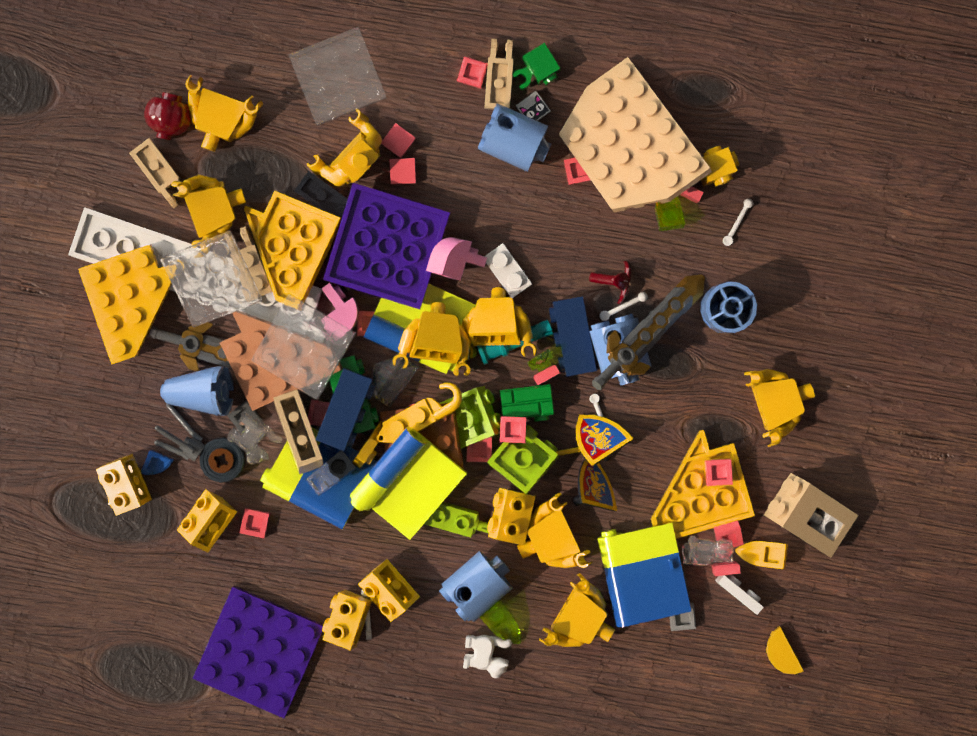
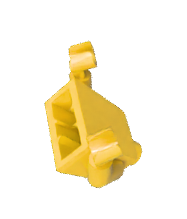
[185,75,263,152]
[307,109,382,186]
[171,175,246,255]
[462,287,537,358]
[392,302,471,376]
[744,369,815,447]
[517,493,593,568]
[539,573,615,647]

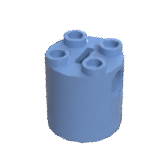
[478,103,551,172]
[700,282,757,333]
[589,314,651,386]
[439,551,512,622]

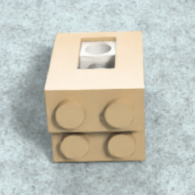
[764,473,858,558]

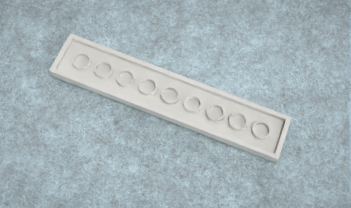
[68,207,323,333]

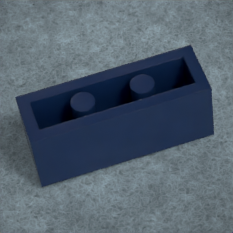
[549,296,597,376]
[316,368,376,451]

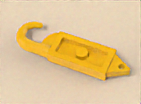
[375,382,462,443]

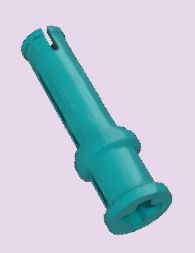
[477,320,553,365]

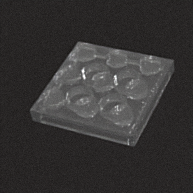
[288,27,387,126]
[160,231,262,327]
[251,294,356,400]

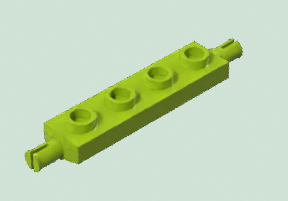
[424,502,489,538]

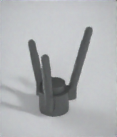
[154,404,205,461]

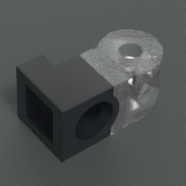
[306,450,357,496]

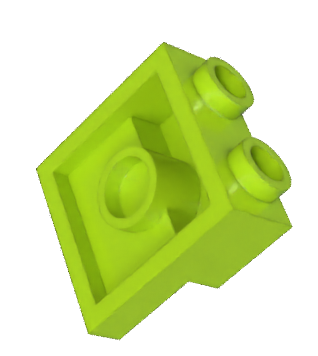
[439,386,501,449]
[487,424,559,495]

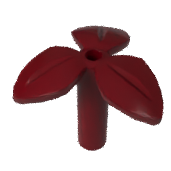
[589,261,631,304]

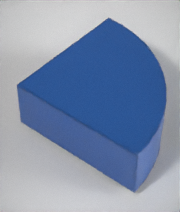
[141,450,174,475]

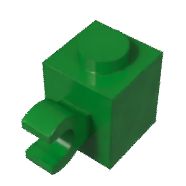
[513,43,560,90]

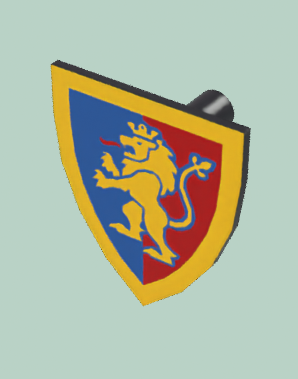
[576,415,633,467]
[572,459,617,512]

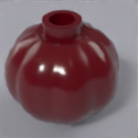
[144,92,191,140]

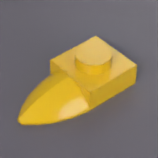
[352,421,382,468]
[735,541,788,569]

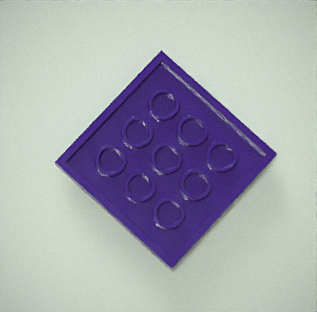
[323,183,450,310]
[192,586,323,718]

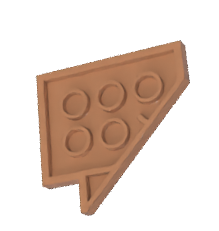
[220,310,343,411]

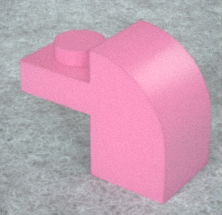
[426,237,487,281]
[320,283,359,342]

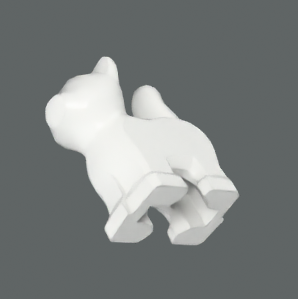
[463,635,512,678]

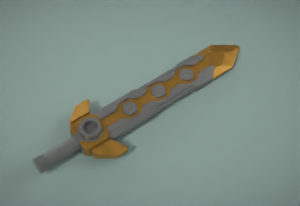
[592,275,705,390]
[149,321,320,389]

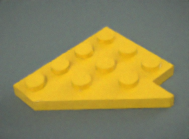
[244,191,342,312]
[78,244,181,365]
[651,430,755,539]

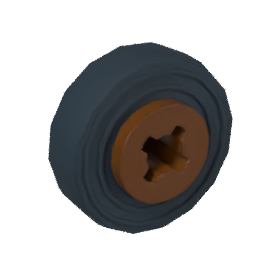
[199,438,245,483]

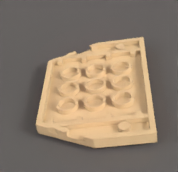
[559,57,712,213]

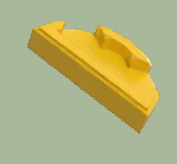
[766,626,804,674]

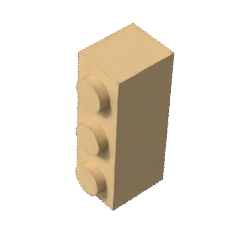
[273,390,323,475]

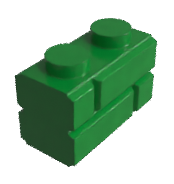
[500,384,554,422]

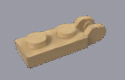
[484,39,513,110]
[129,138,181,208]
[225,227,273,301]

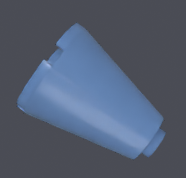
[160,366,234,416]

